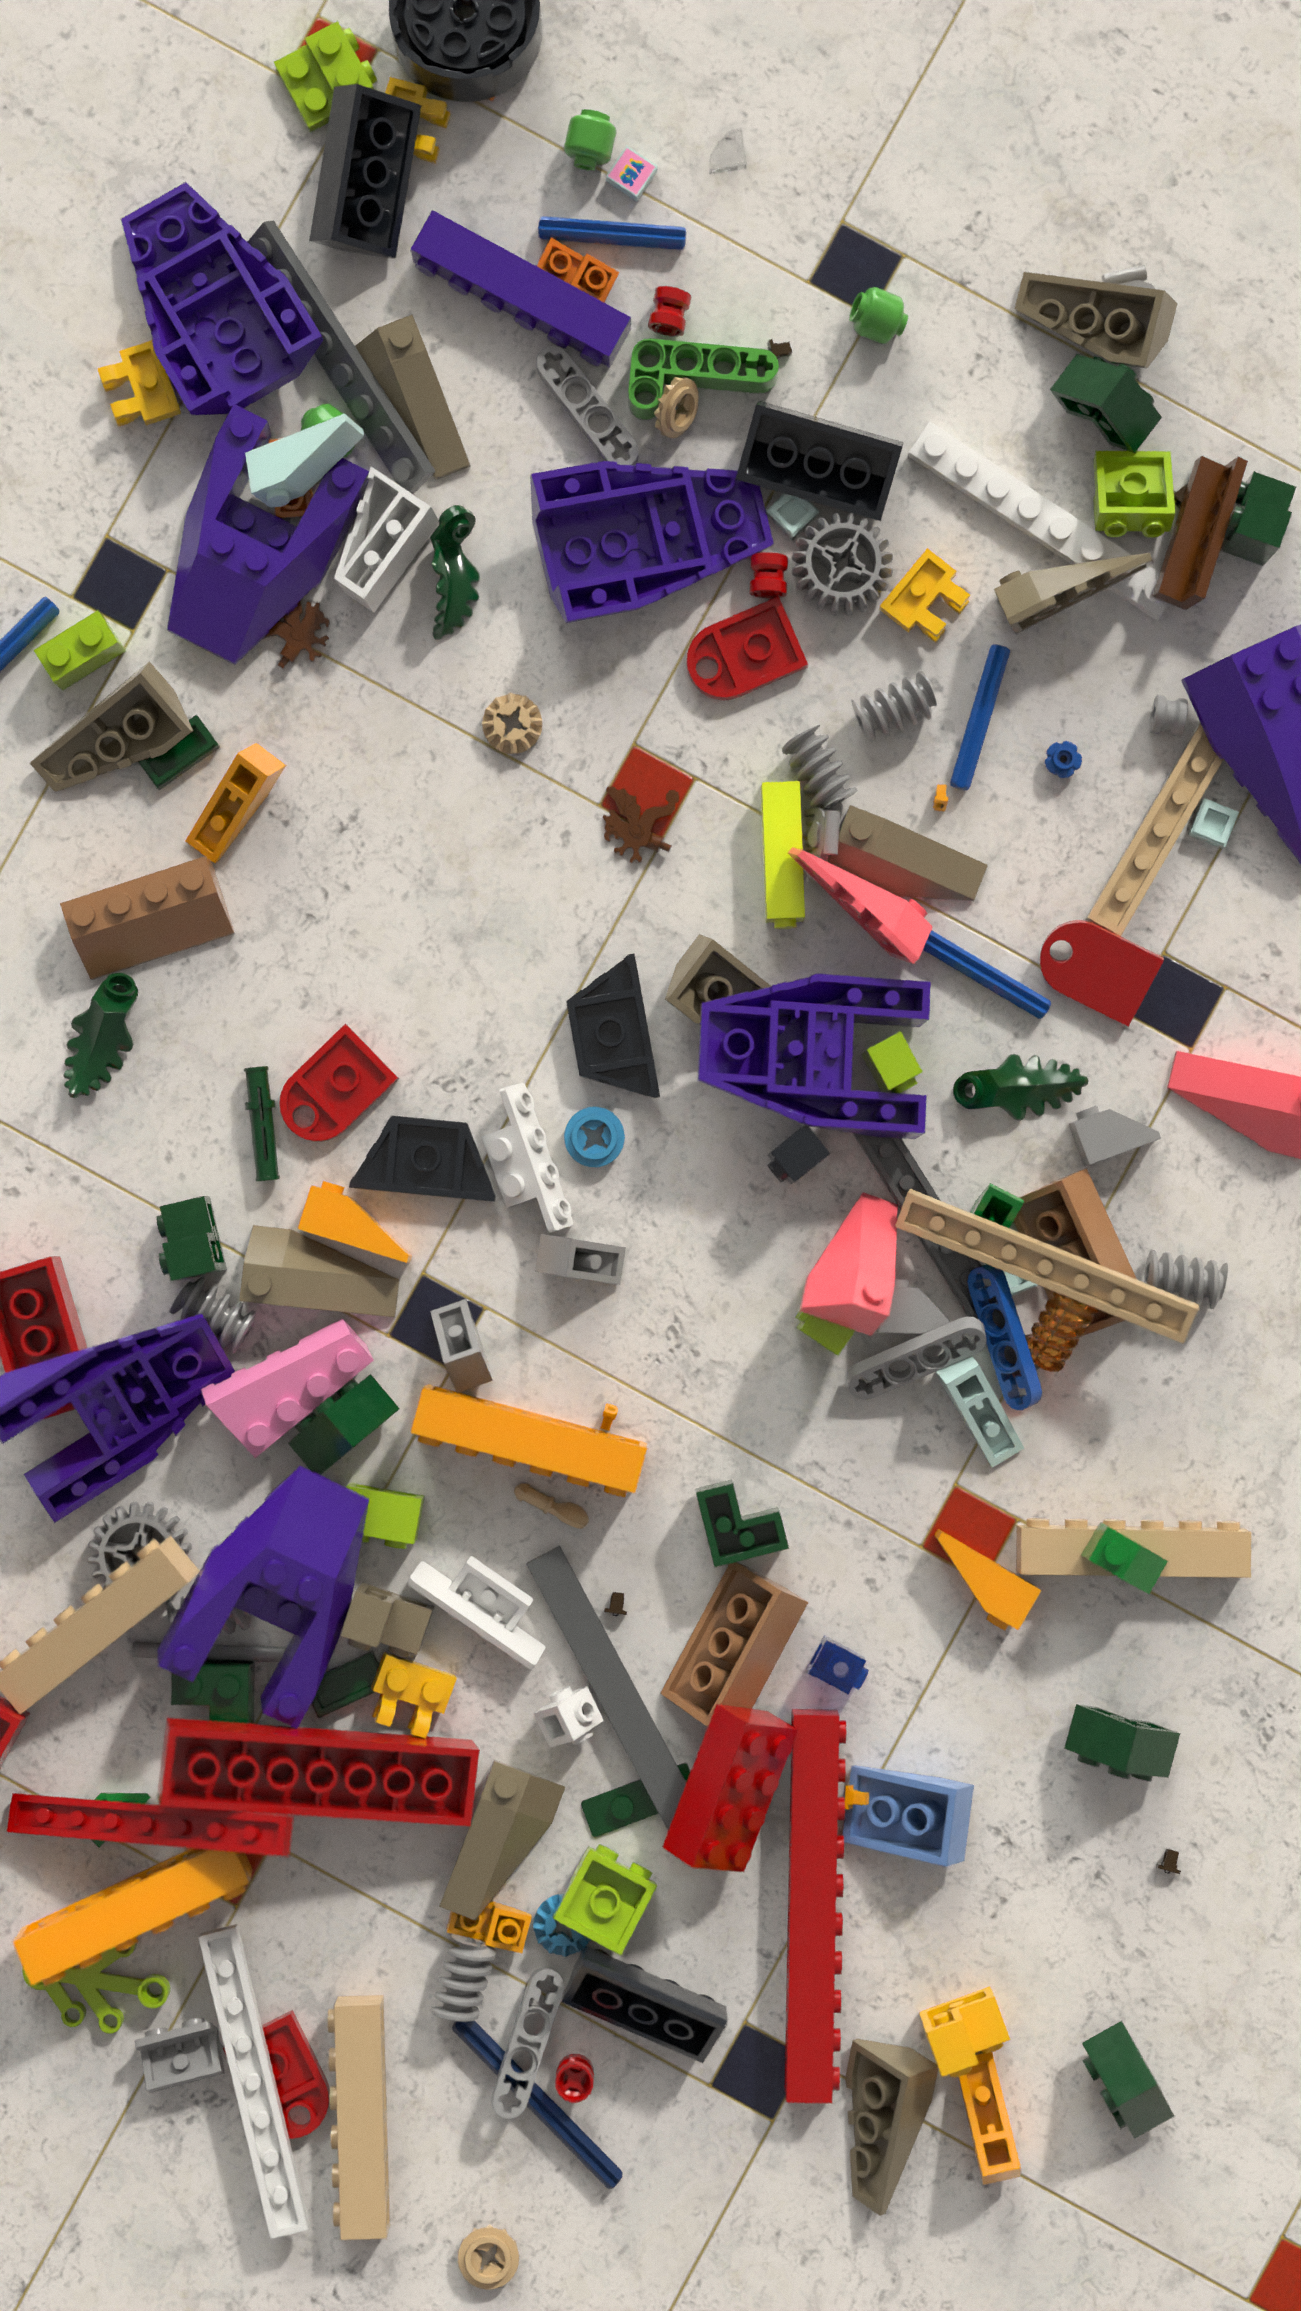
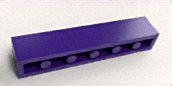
[410,210,631,368]

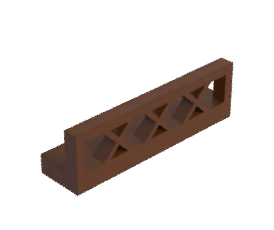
[1153,456,1248,610]

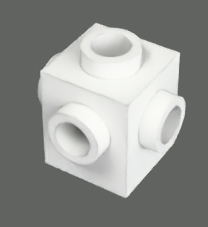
[533,1686,604,1748]

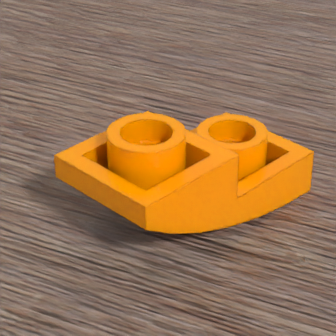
[446,1901,532,1954]

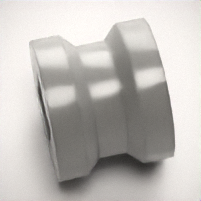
[1149,695,1188,737]

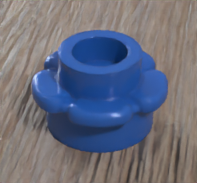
[1045,741,1082,778]

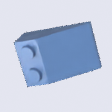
[842,1765,974,1867]

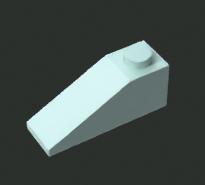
[245,414,364,508]
[935,1356,1024,1468]

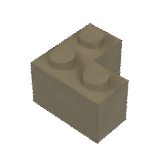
[340,1582,435,1657]

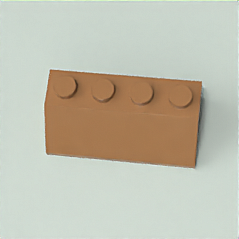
[60,856,235,980]
[1014,1168,1137,1341]
[660,1562,809,1727]

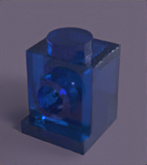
[806,1635,869,1695]

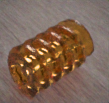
[1025,1291,1099,1372]

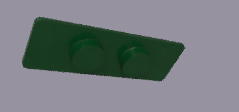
[581,1763,690,1837]

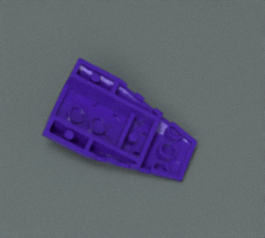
[121,182,323,415]
[530,461,774,623]
[1181,625,1301,864]

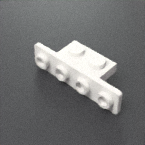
[482,1083,573,1233]
[407,1556,545,1670]

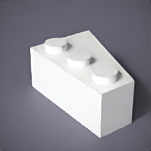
[334,466,439,613]

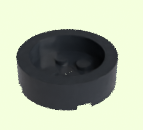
[389,0,542,102]

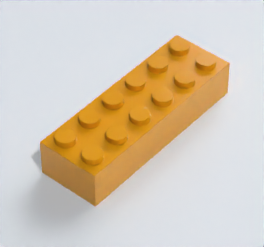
[410,1384,647,1497]
[12,1848,253,1986]

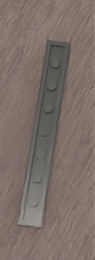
[852,1133,1044,1377]
[526,1545,686,1830]

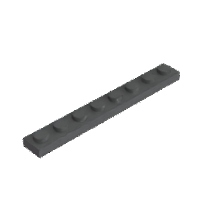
[247,220,436,494]

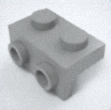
[135,2018,225,2093]

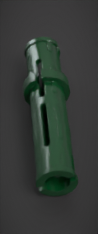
[244,1066,280,1181]

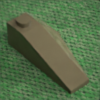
[665,934,771,1024]
[239,1225,400,1317]
[439,1760,565,1920]
[846,2039,939,2216]

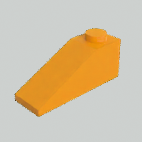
[185,743,286,863]
[298,1181,412,1263]
[934,1529,1041,1631]
[958,2052,1021,2185]

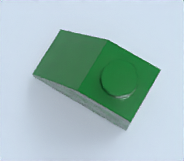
[1081,1522,1168,1594]

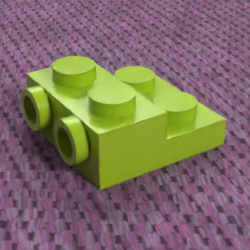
[274,21,377,133]
[1093,451,1175,538]
[553,1844,657,1955]

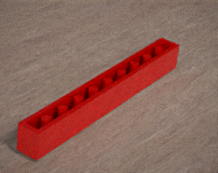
[784,1709,846,2104]

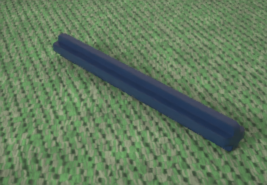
[452,2020,623,2189]

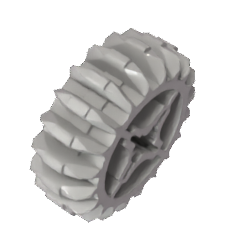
[792,513,893,616]
[88,1502,192,1588]

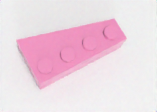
[201,1319,374,1458]

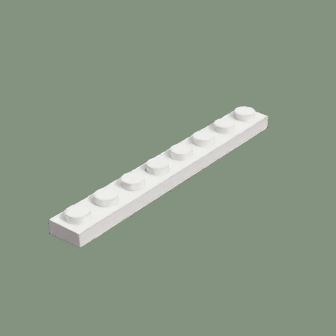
[908,421,1169,621]
[198,1924,310,2239]

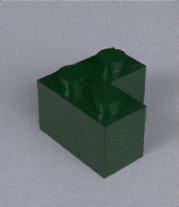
[1050,354,1162,453]
[1221,471,1296,566]
[156,1196,227,1281]
[288,1374,400,1475]
[695,1479,789,1567]
[171,1660,255,1724]
[1064,1704,1181,1782]
[1082,2021,1175,2139]

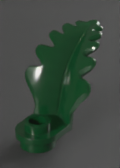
[430,505,480,640]
[63,973,138,1098]
[953,1054,1089,1120]

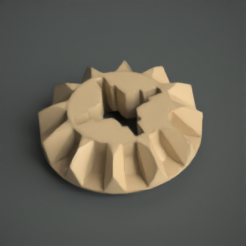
[654,377,699,438]
[482,693,542,754]
[458,2225,519,2289]

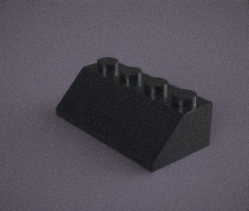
[309,84,422,259]
[736,400,904,521]
[562,1946,728,2063]

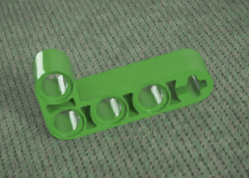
[628,338,779,420]

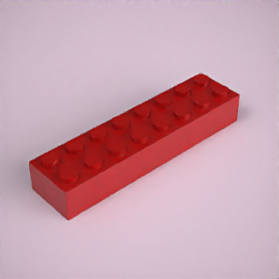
[157,1718,480,1826]

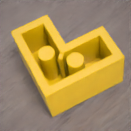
[919,1986,1010,2078]

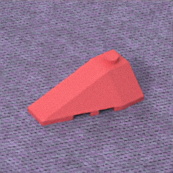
[788,847,933,964]
[1167,1051,1301,1159]
[800,1192,898,1336]

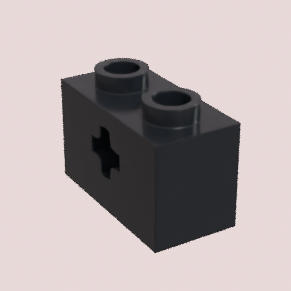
[767,1124,831,1184]

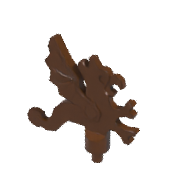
[262,600,330,669]
[602,787,680,863]

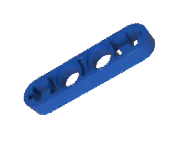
[967,1264,1042,1410]

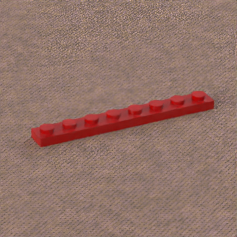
[7,1793,294,1857]

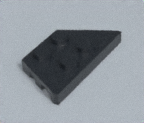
[566,953,660,1098]
[349,1115,496,1202]

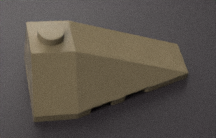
[1015,272,1178,368]
[355,314,471,480]
[994,553,1154,634]
[30,661,193,792]
[828,805,988,901]

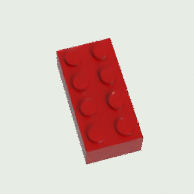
[0,1256,87,1420]
[662,1704,798,1872]

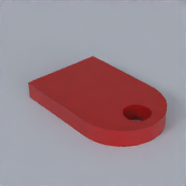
[687,596,809,700]
[1040,920,1164,1027]
[279,1023,399,1142]
[222,2010,330,2139]

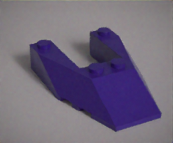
[167,404,369,665]
[698,974,931,1139]
[0,1314,235,1523]
[157,1466,369,1729]

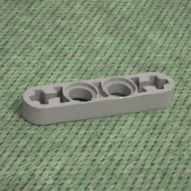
[536,345,639,465]
[848,1317,987,1400]
[491,1967,564,2119]

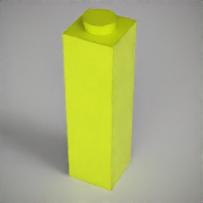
[760,781,805,929]

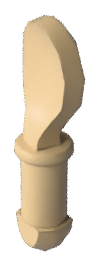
[514,1483,589,1529]

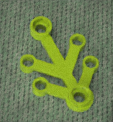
[22,1943,171,2034]

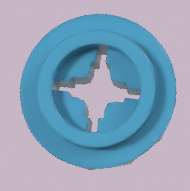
[564,1107,625,1167]
[533,1894,591,1957]

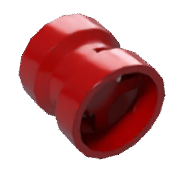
[648,286,692,337]
[749,552,788,599]
[555,2054,594,2103]

